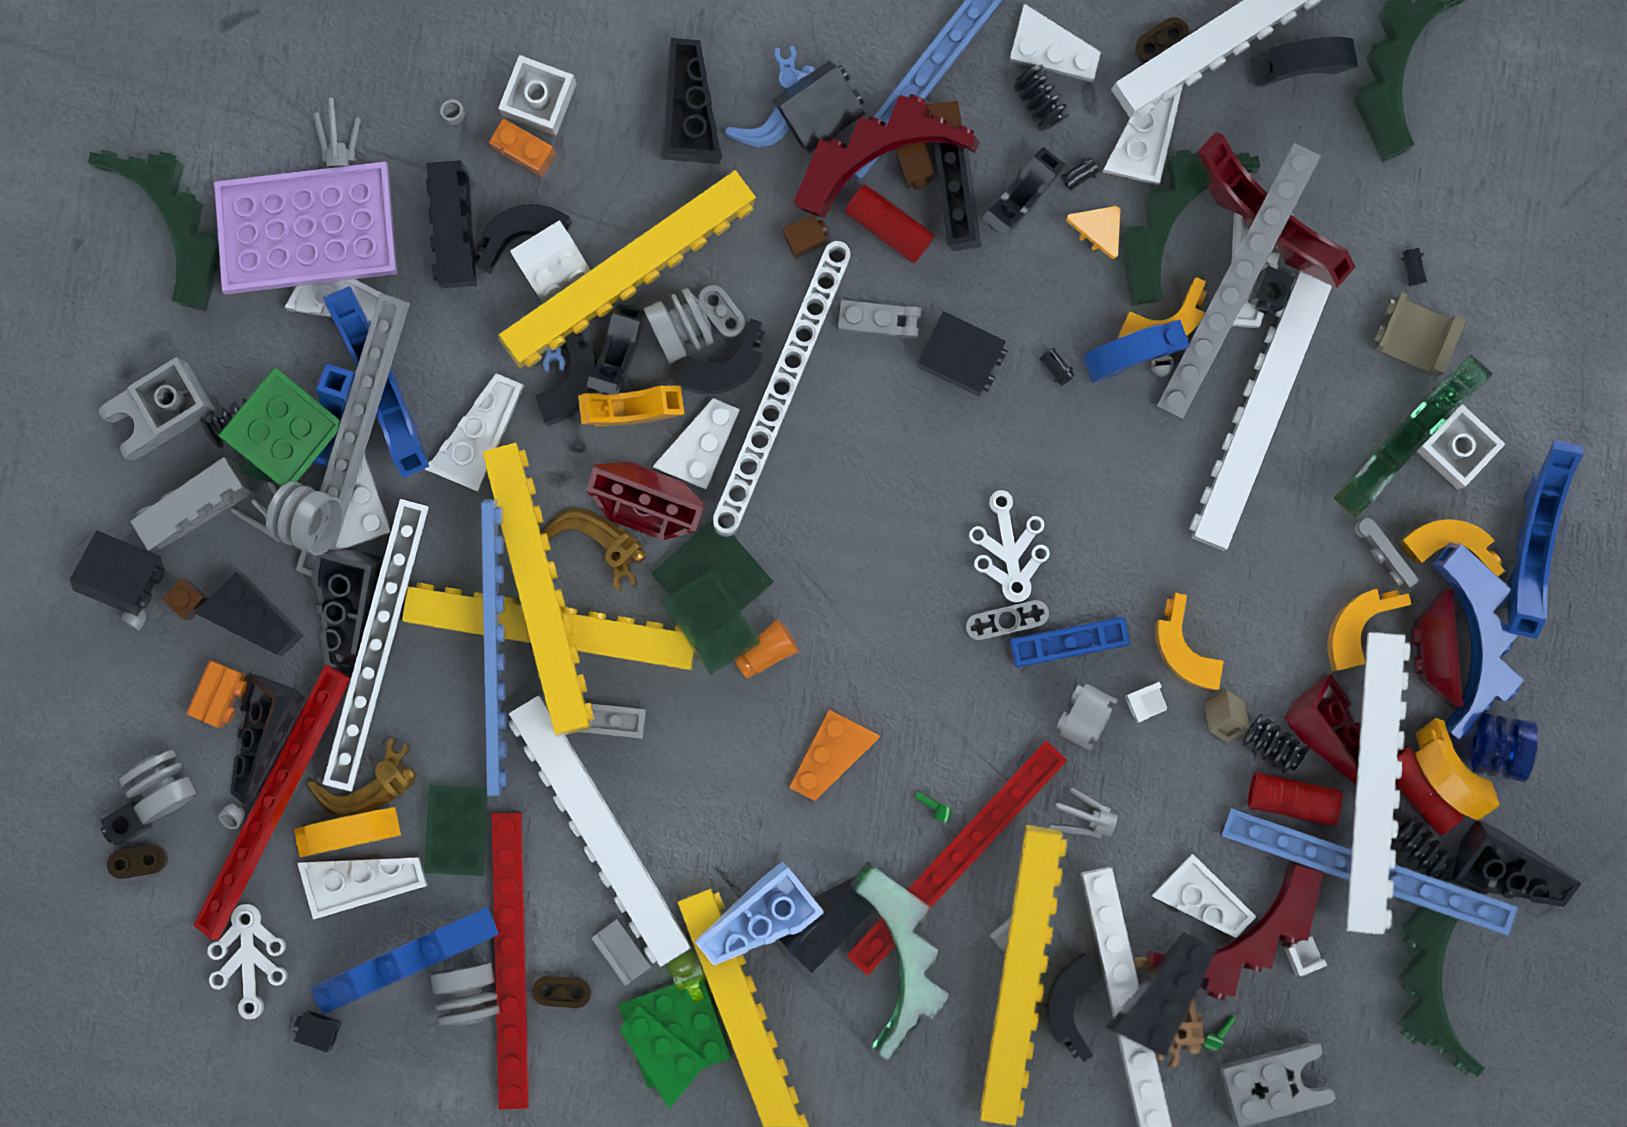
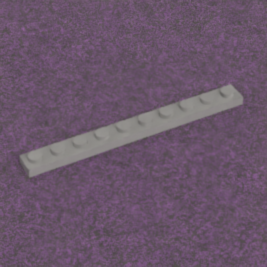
[1157,143,1321,419]
[296,293,410,577]

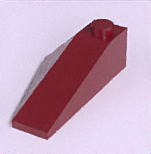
[1284,674,1361,785]

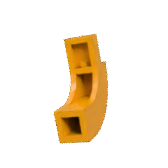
[1117,277,1208,339]
[578,386,685,427]
[1397,519,1505,577]
[1327,589,1411,671]
[1155,593,1224,691]
[1415,718,1500,820]
[294,807,401,857]

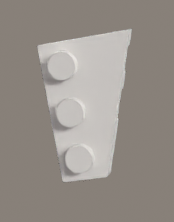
[1010,4,1101,82]
[285,279,381,321]
[653,398,740,490]
[336,453,392,550]
[1151,854,1256,938]

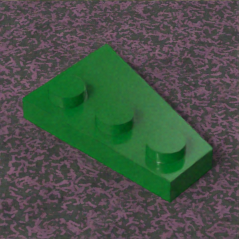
[619,1006,707,1109]

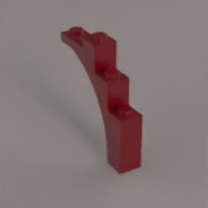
[793,94,980,219]
[1197,132,1356,288]
[1147,863,1324,1000]

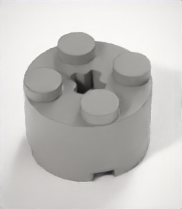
[1057,683,1118,752]

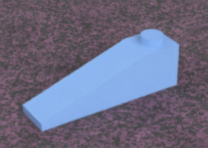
[695,861,824,965]

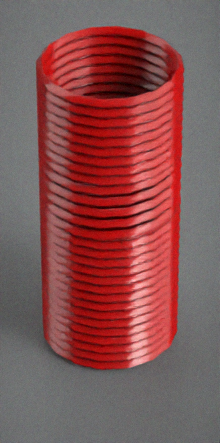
[845,183,935,264]
[1395,746,1466,835]
[1247,772,1343,826]

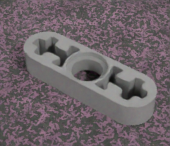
[965,600,1049,641]

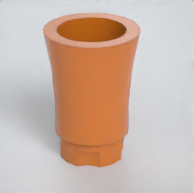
[732,618,800,679]

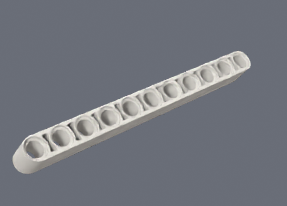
[713,241,850,537]

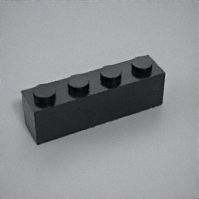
[934,127,981,251]

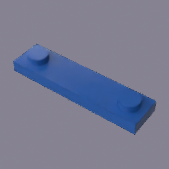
[1010,616,1130,668]

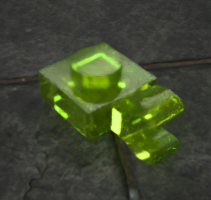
[667,950,706,1003]

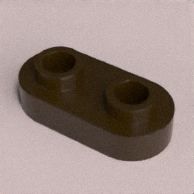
[1135,17,1189,63]
[107,844,168,879]
[532,976,592,1008]

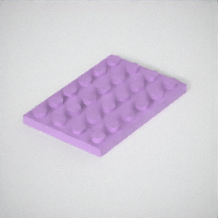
[214,162,398,294]

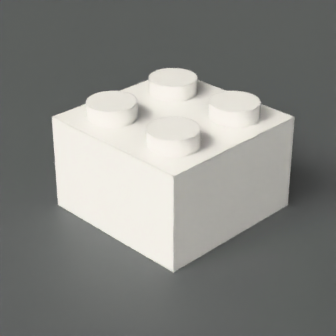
[498,55,577,136]
[510,220,591,303]
[1415,404,1505,490]

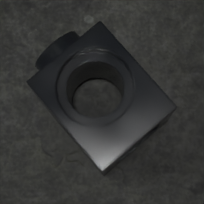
[1248,266,1295,315]
[100,802,152,846]
[292,1010,342,1053]

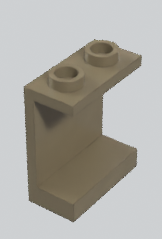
[1373,293,1466,377]

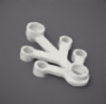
[969,490,1050,602]
[208,904,287,1020]

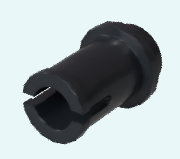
[1061,157,1100,191]
[1401,248,1427,286]
[1040,348,1075,386]

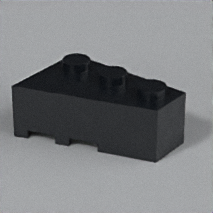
[194,572,304,656]

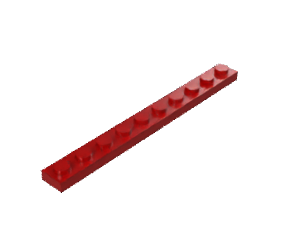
[193,664,351,940]
[846,740,1068,976]
[492,812,529,1109]

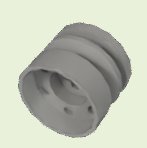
[643,288,714,364]
[266,482,344,555]
[118,750,198,825]
[430,962,500,1026]

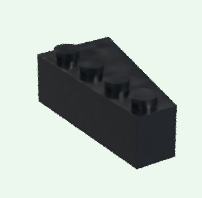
[662,38,722,164]
[426,160,477,289]
[1106,932,1217,1057]

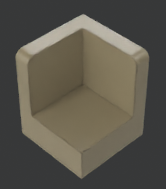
[1205,690,1250,743]

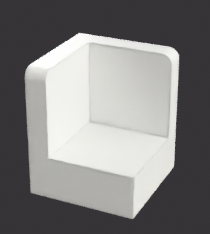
[1124,682,1167,723]
[1283,936,1327,976]

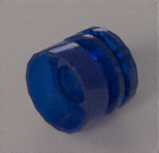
[1471,713,1538,782]

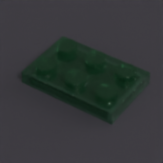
[662,570,760,675]
[424,785,489,876]

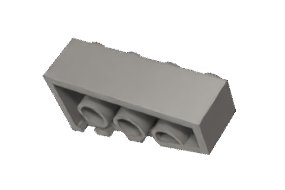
[130,457,254,553]

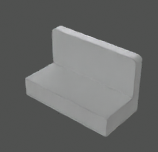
[592,919,652,986]

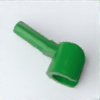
[914,792,952,823]
[1202,1015,1237,1051]

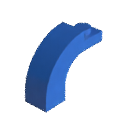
[1083,320,1190,383]
[312,364,355,468]

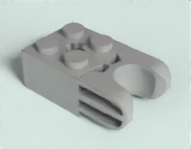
[98,357,215,460]
[1219,1042,1336,1127]

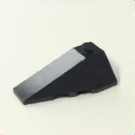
[312,550,383,675]
[230,674,308,805]
[1453,820,1581,907]
[778,867,894,973]

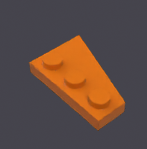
[789,710,881,801]

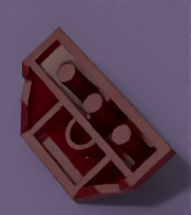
[586,462,705,540]
[1411,589,1463,707]

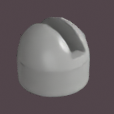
[440,100,465,125]
[1150,355,1174,377]
[120,610,146,631]
[218,803,245,829]

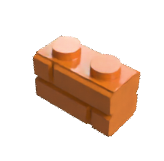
[489,118,557,178]
[186,660,248,728]

